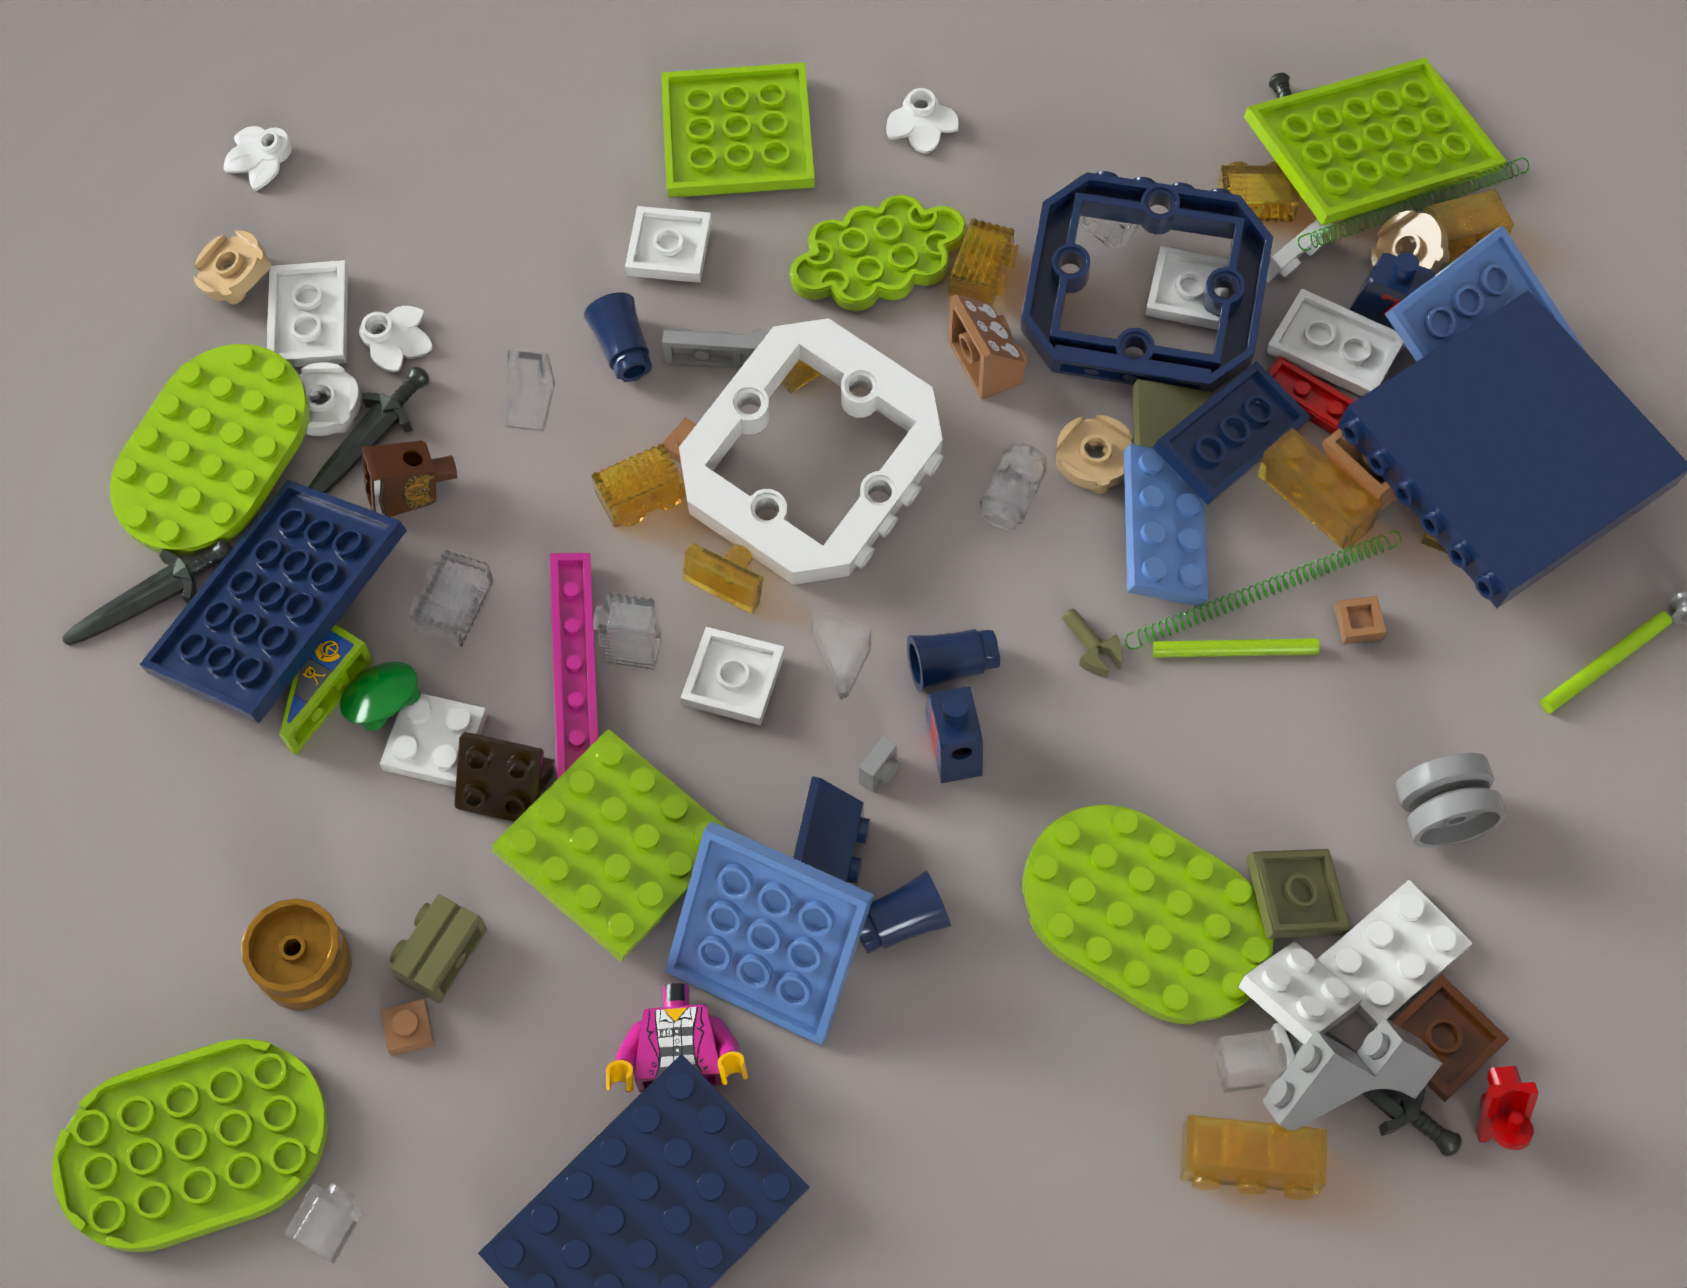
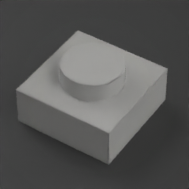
[859,736,899,792]

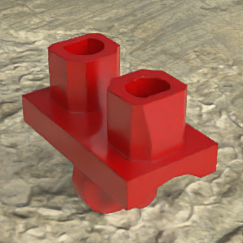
[1475,1066,1539,1150]

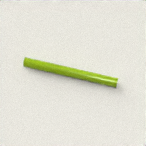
[1540,611,1672,714]
[1152,638,1320,658]

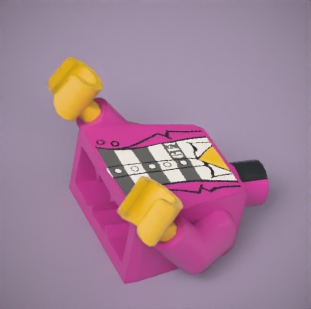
[606,983,748,1092]

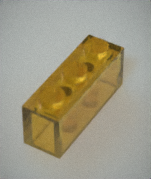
[1257,428,1382,552]
[1180,1115,1327,1200]

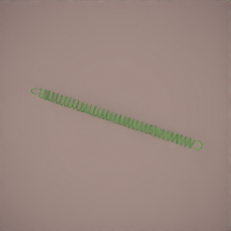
[1298,157,1529,251]
[1124,531,1401,650]

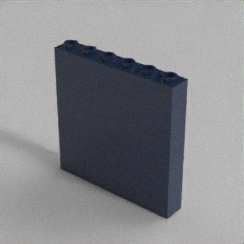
[1338,290,1687,609]

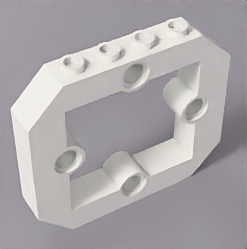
[679,318,944,585]

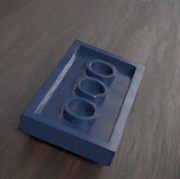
[1153,361,1311,505]

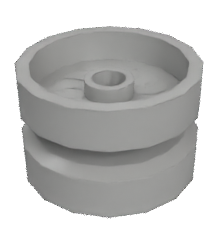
[1395,753,1507,848]

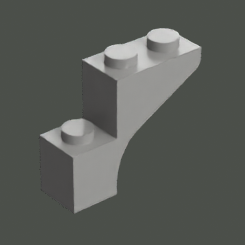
[1262,1018,1443,1131]

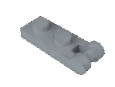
[662,329,769,369]

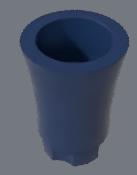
[584,292,652,382]
[907,629,1000,692]
[860,870,951,953]

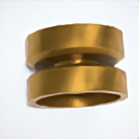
[242,898,352,1010]

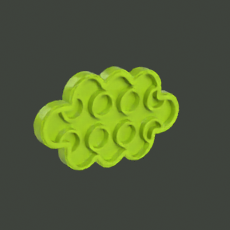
[789,195,966,311]

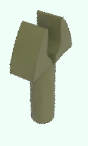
[1062,609,1123,678]

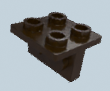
[455,732,555,822]

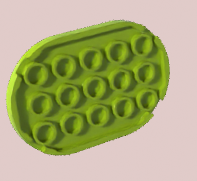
[110,344,310,556]
[1022,805,1273,1024]
[52,1039,328,1252]

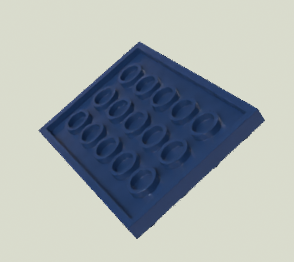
[139,480,407,723]
[478,1054,810,1288]

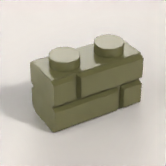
[389,895,487,1003]

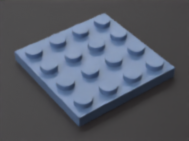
[1385,226,1586,362]
[665,821,874,1046]

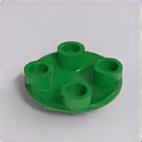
[340,662,421,731]

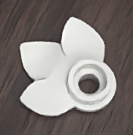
[886,88,959,154]
[224,126,292,191]
[359,306,433,372]

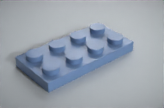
[1124,444,1209,606]

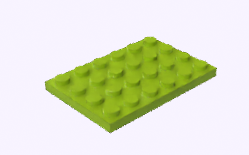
[1244,57,1507,226]

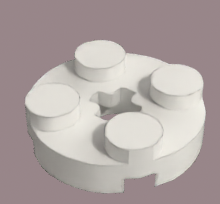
[299,362,361,436]

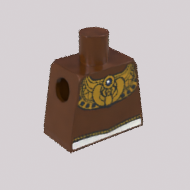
[362,440,457,517]

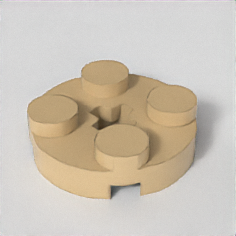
[1371,211,1450,275]
[194,230,271,305]
[1056,415,1133,494]

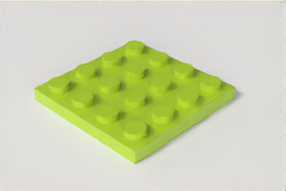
[661,62,815,198]
[491,729,727,963]

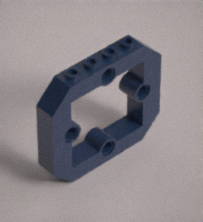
[1021,171,1273,393]

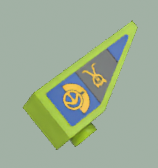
[279,624,374,755]

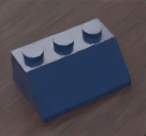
[793,776,870,884]

